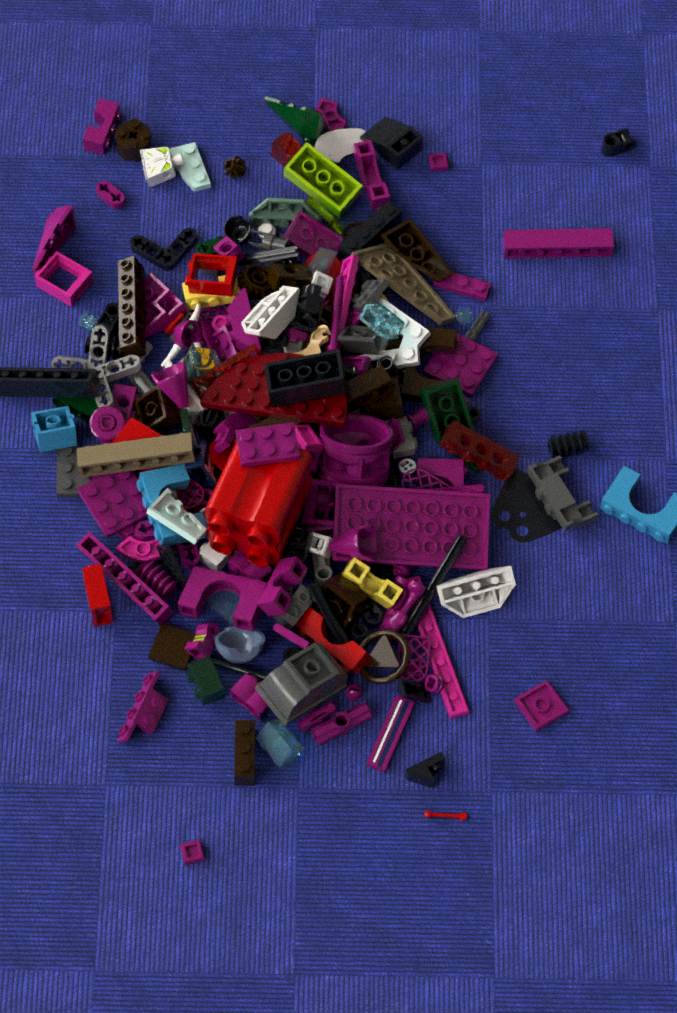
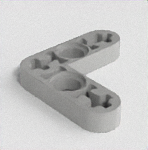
[51,324,110,378]
[91,355,142,408]

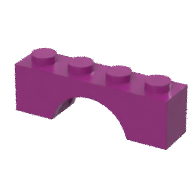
[354,140,390,213]

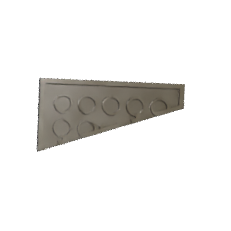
[350,243,456,326]

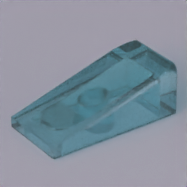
[308,247,337,276]

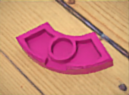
[116,536,167,562]

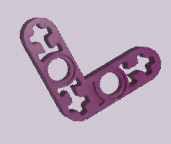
[134,520,200,569]

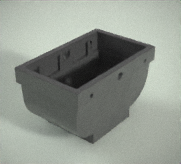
[255,643,348,727]

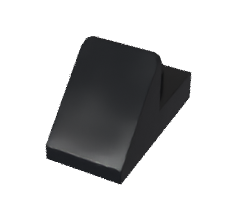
[405,752,445,788]

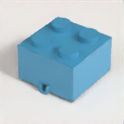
[31,406,77,452]

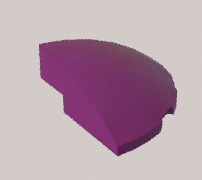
[145,273,189,337]

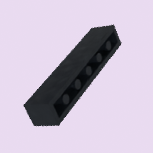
[0,367,101,398]

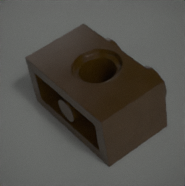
[267,264,312,292]

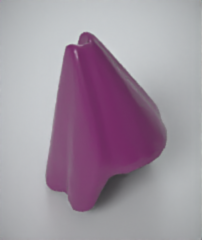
[151,360,189,410]
[329,524,378,562]

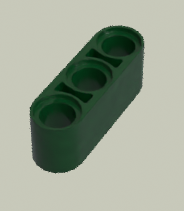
[52,397,98,424]

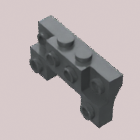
[527,455,598,532]

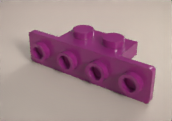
[197,318,242,377]
[117,671,169,743]

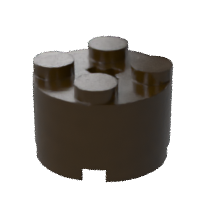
[115,118,152,162]

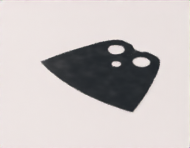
[491,468,562,543]

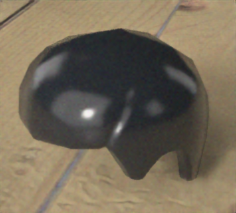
[223,215,252,245]

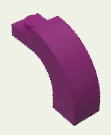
[213,412,263,454]

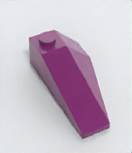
[33,205,76,278]

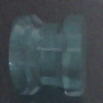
[78,311,100,333]

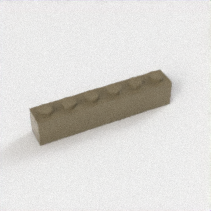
[77,432,195,478]

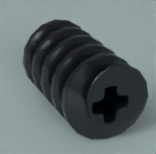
[85,333,124,360]
[548,430,589,459]

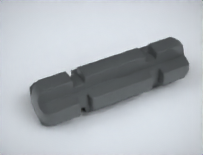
[466,311,490,341]

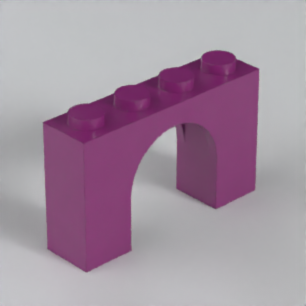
[417,458,467,487]
[177,566,267,632]

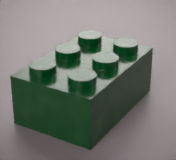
[419,378,475,446]

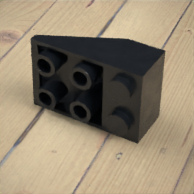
[360,117,423,170]

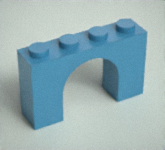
[136,464,207,546]
[600,466,677,544]

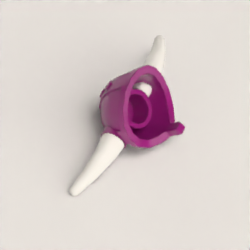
[161,304,204,367]

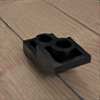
[284,528,313,564]

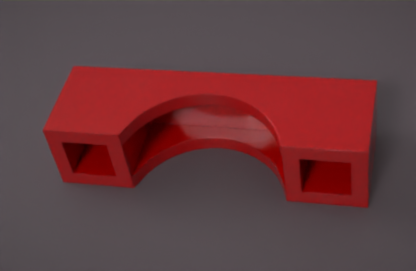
[295,606,372,675]

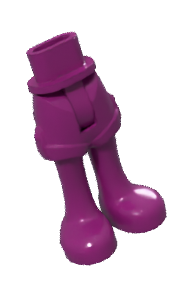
[378,576,426,642]

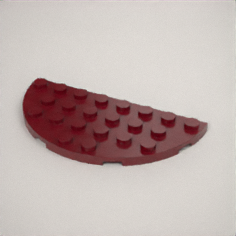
[200,353,348,428]

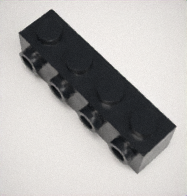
[339,201,402,260]

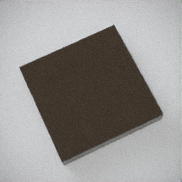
[148,623,196,671]

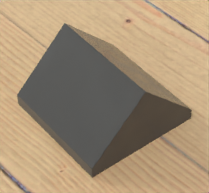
[338,325,383,355]

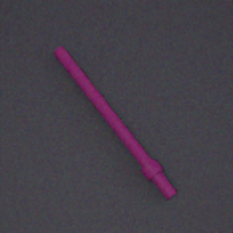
[327,276,344,352]

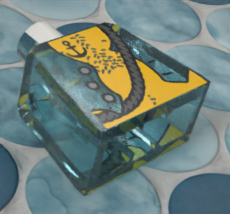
[184,342,226,383]

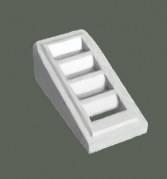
[297,527,333,559]

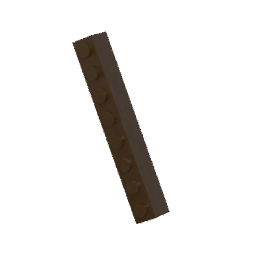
[246,365,395,430]

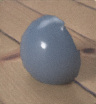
[214,626,265,664]

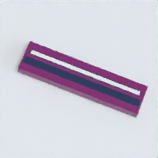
[366,695,415,773]

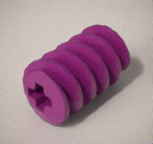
[136,560,178,601]

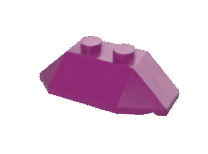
[225,288,262,357]

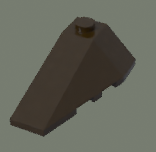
[381,218,453,283]

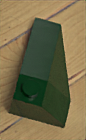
[264,96,329,146]

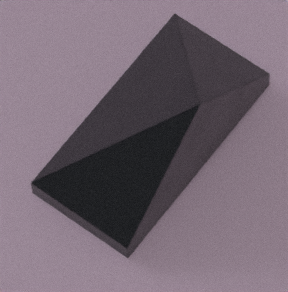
[397,678,431,704]

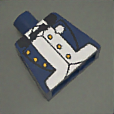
[186,440,218,489]

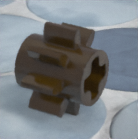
[224,155,246,179]

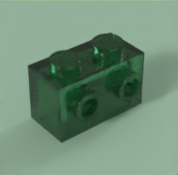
[185,656,225,706]

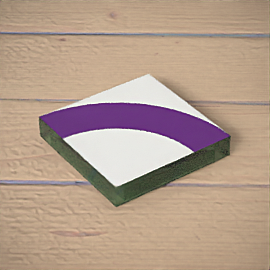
[180,408,199,446]

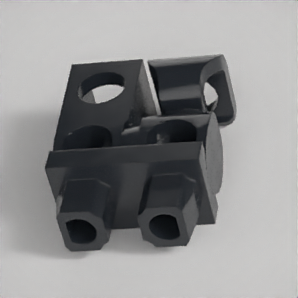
[285,283,324,333]

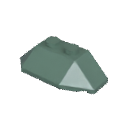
[249,198,321,229]

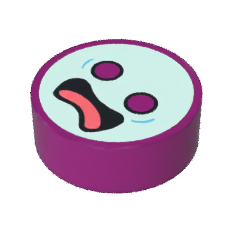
[398,458,417,478]

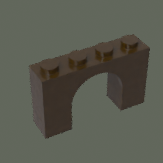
[399,327,457,403]

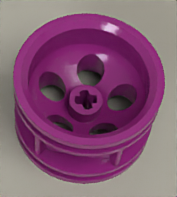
[317,413,393,487]

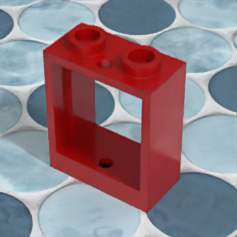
[185,253,238,297]
[82,564,113,627]

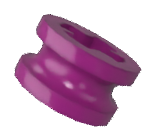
[424,674,444,693]

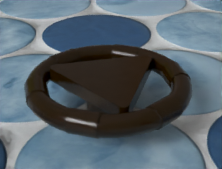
[359,629,411,684]

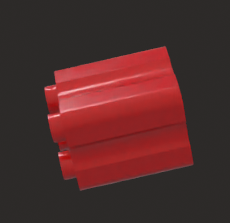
[205,440,313,567]

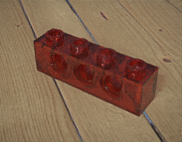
[439,420,519,481]

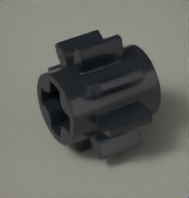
[355,270,376,290]

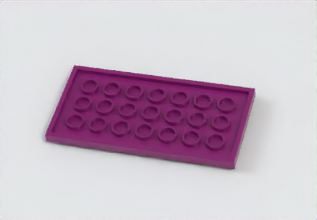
[332,484,490,571]

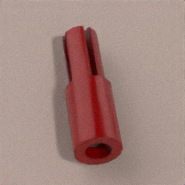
[163,312,185,335]

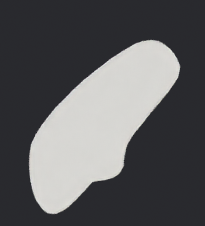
[315,128,366,163]

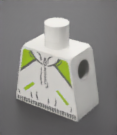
[140,147,184,187]

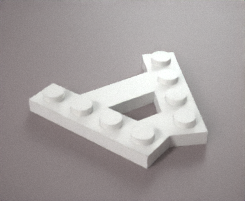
[357,296,431,369]

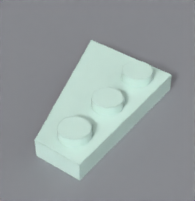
[169,142,211,192]
[146,488,206,545]

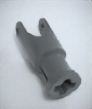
[248,230,291,250]

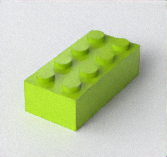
[283,142,363,219]

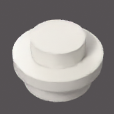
[258,223,276,240]

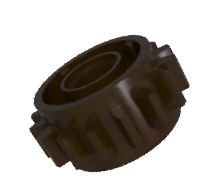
[237,265,274,300]

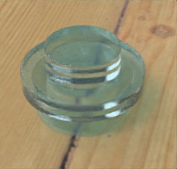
[455,308,473,324]

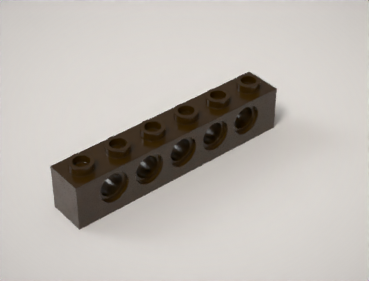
[118,256,146,357]

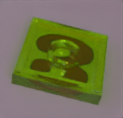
[305,196,343,234]

